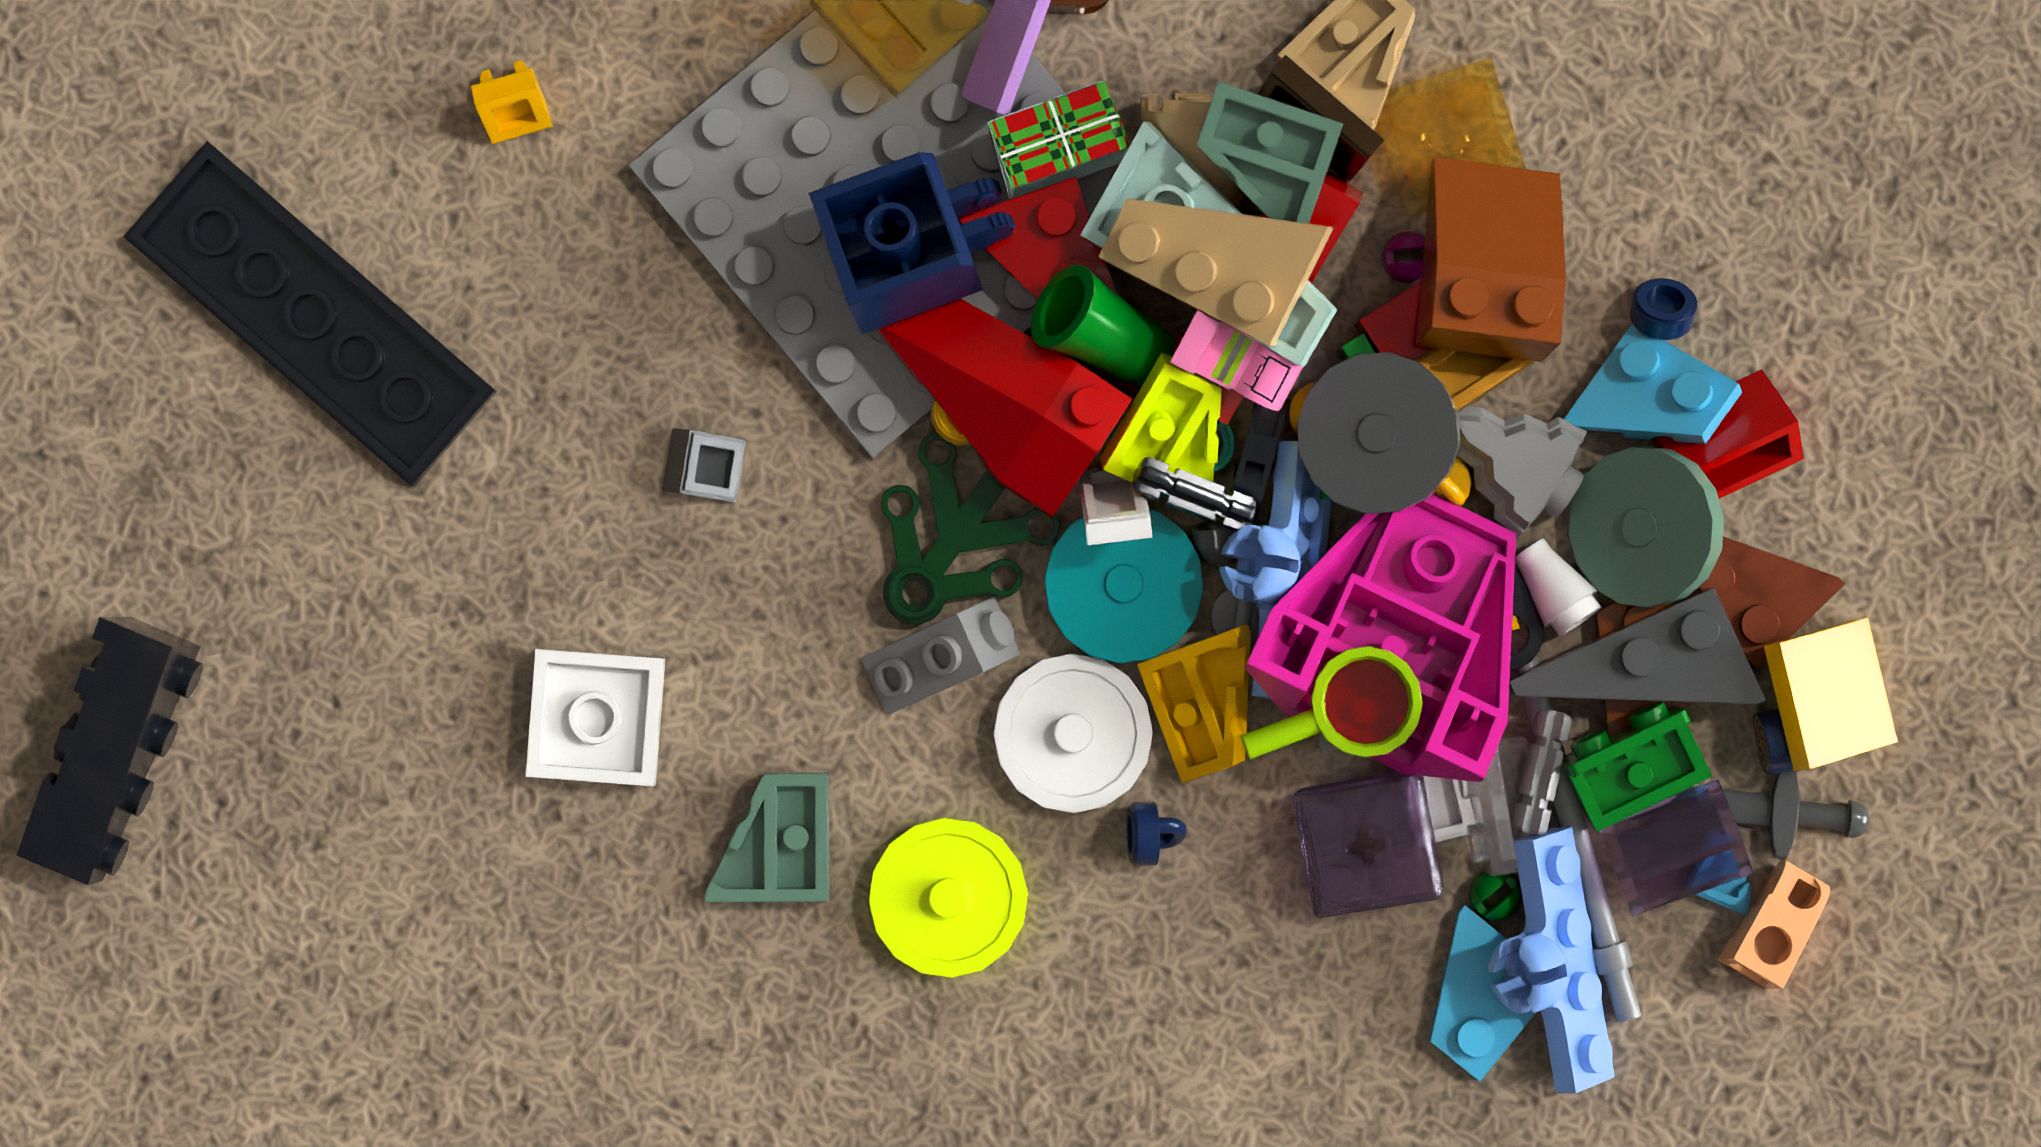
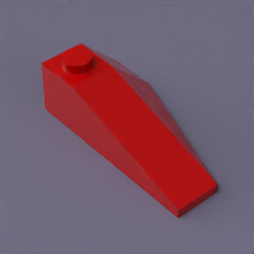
[876,299,1132,518]

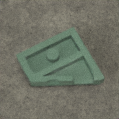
[1196,81,1343,224]
[705,772,829,902]

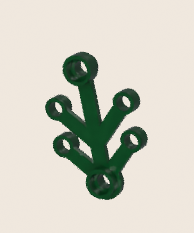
[881,433,1060,624]

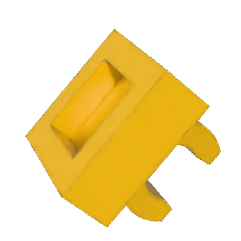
[471,60,553,144]

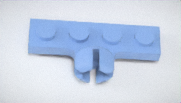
[1220,441,1332,700]
[1488,827,1615,1093]

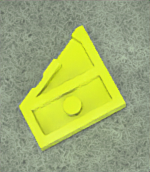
[1100,353,1222,483]

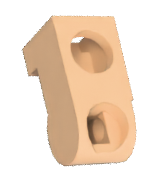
[1717,859,1830,989]

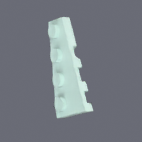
[1080,121,1338,366]

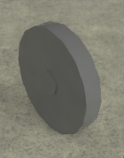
[1297,352,1461,514]

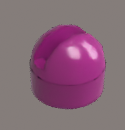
[1382,231,1425,283]

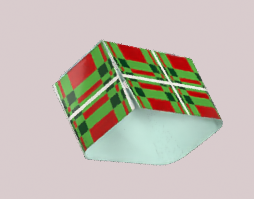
[988,81,1131,200]

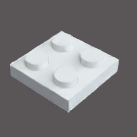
[525,649,666,786]

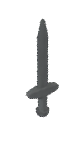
[1638,767,1869,860]

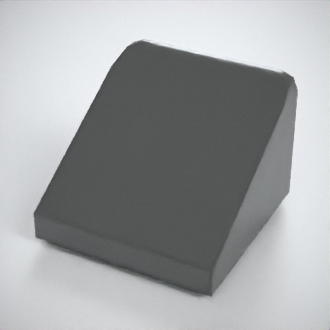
[662,428,747,503]

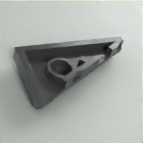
[1509,587,1766,704]

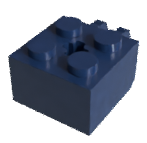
[809,152,1016,335]

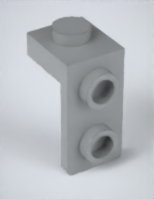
[862,597,1021,714]

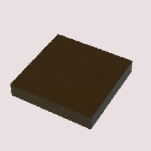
[1258,54,1384,181]

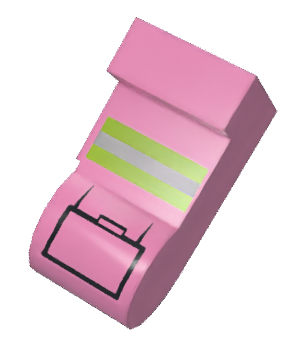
[1171,309,1303,411]

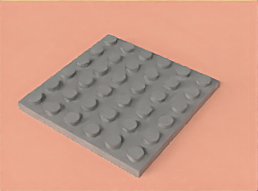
[629,0,1120,459]

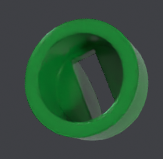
[1469,869,1521,921]

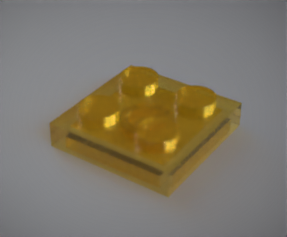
[1376,58,1526,219]

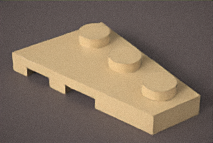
[1099,198,1334,346]

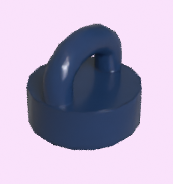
[1126,802,1187,866]

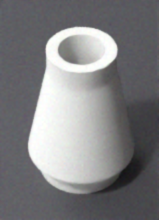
[1515,538,1602,637]

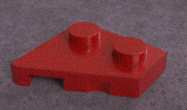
[959,176,1118,301]

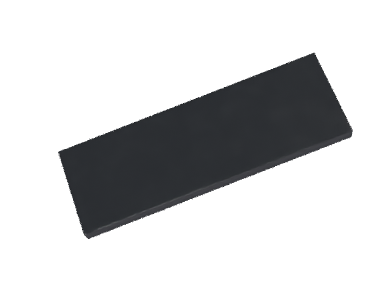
[124,141,497,487]

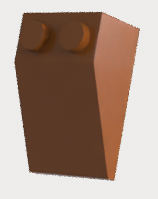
[1415,157,1566,362]

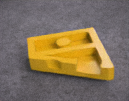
[1137,624,1251,783]

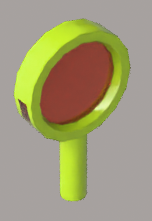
[1241,646,1423,760]

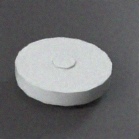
[993,654,1153,813]

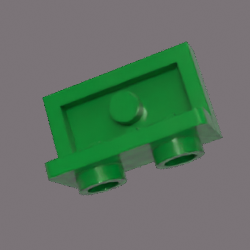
[1562,701,1712,832]

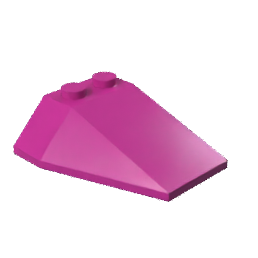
[1244,493,1516,782]

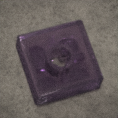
[1293,772,1444,918]

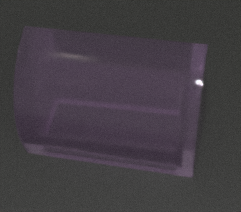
[1600,779,1754,916]

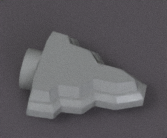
[1457,406,1587,539]

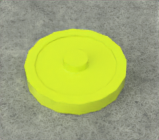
[869,817,1028,978]

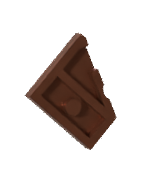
[1685,536,1845,669]

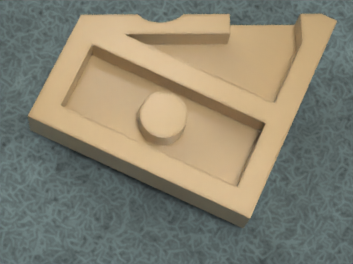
[1277,0,1415,130]

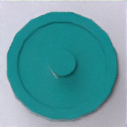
[1044,509,1204,663]

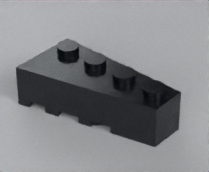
[17,617,203,885]

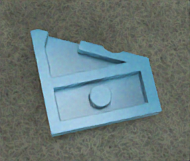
[1564,323,1742,444]
[1428,904,1536,1082]

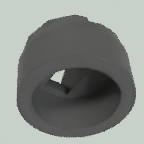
[1192,519,1238,568]

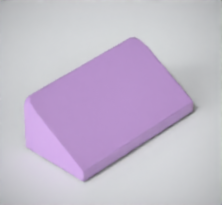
[962,0,1051,115]

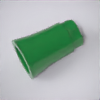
[1031,265,1176,388]

